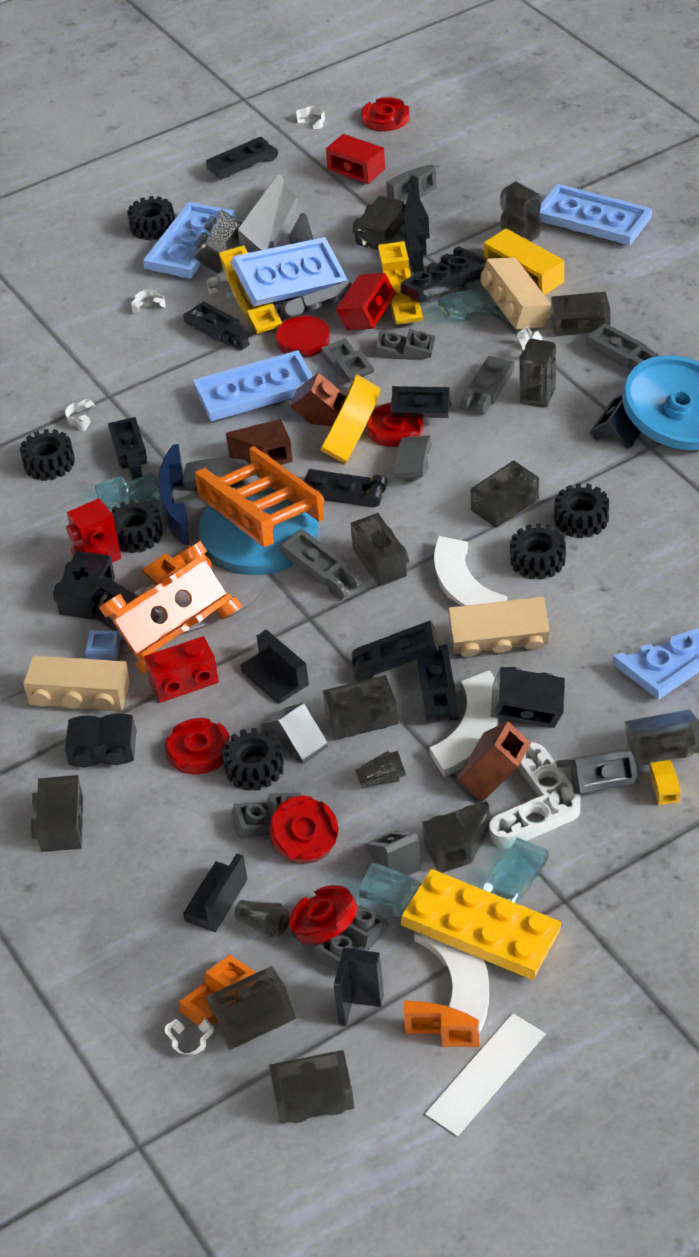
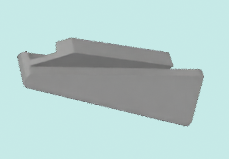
[238,174,298,253]

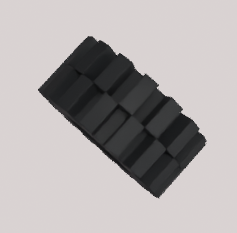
[127,196,175,240]
[20,429,75,481]
[554,483,609,538]
[111,499,163,553]
[510,524,566,580]
[222,728,284,791]

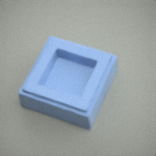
[85,630,122,661]

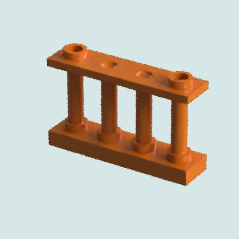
[195,446,324,547]

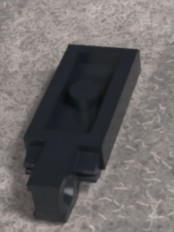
[183,301,250,350]
[108,417,147,481]

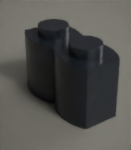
[65,713,137,768]

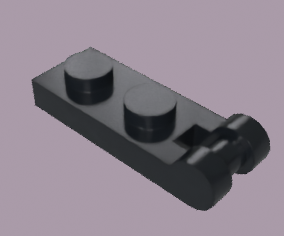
[206,137,278,179]
[303,469,388,507]
[351,621,439,683]
[417,644,459,723]

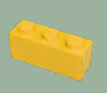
[484,229,564,295]

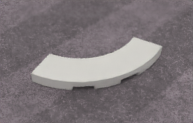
[434,536,507,606]
[429,670,499,778]
[414,932,489,1034]

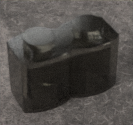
[500,181,541,242]

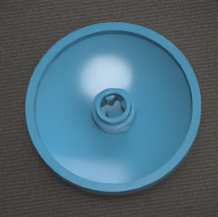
[622,355,699,450]
[199,487,319,575]

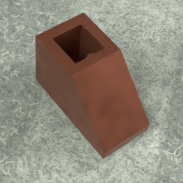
[290,372,346,427]
[225,419,293,465]
[456,721,531,802]

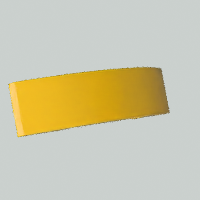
[378,241,423,325]
[219,245,282,334]
[320,374,381,464]

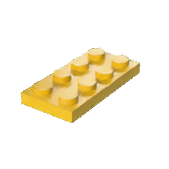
[401,869,562,980]

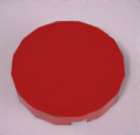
[361,97,410,132]
[276,315,330,357]
[367,403,423,447]
[165,717,230,775]
[269,795,339,864]
[288,885,358,945]

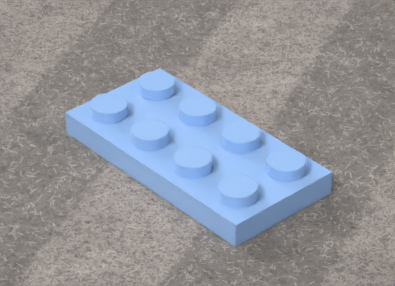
[535,184,652,246]
[143,202,236,278]
[231,237,348,306]
[193,350,313,422]

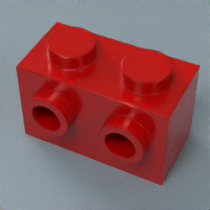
[326,134,385,184]
[336,273,396,330]
[66,498,122,563]
[144,636,219,703]

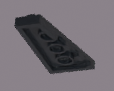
[400,246,487,302]

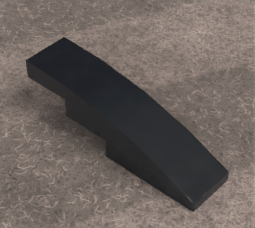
[404,188,430,274]

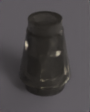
[354,750,407,788]
[234,900,290,938]

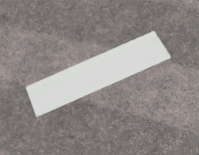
[425,1013,546,1136]

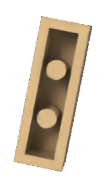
[480,257,551,329]
[448,597,550,657]
[23,655,130,711]

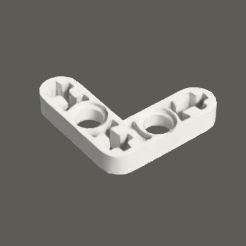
[489,742,581,848]

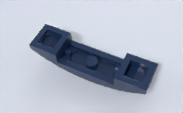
[159,444,189,545]

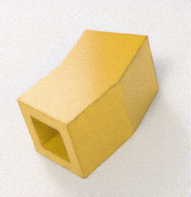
[650,760,681,805]

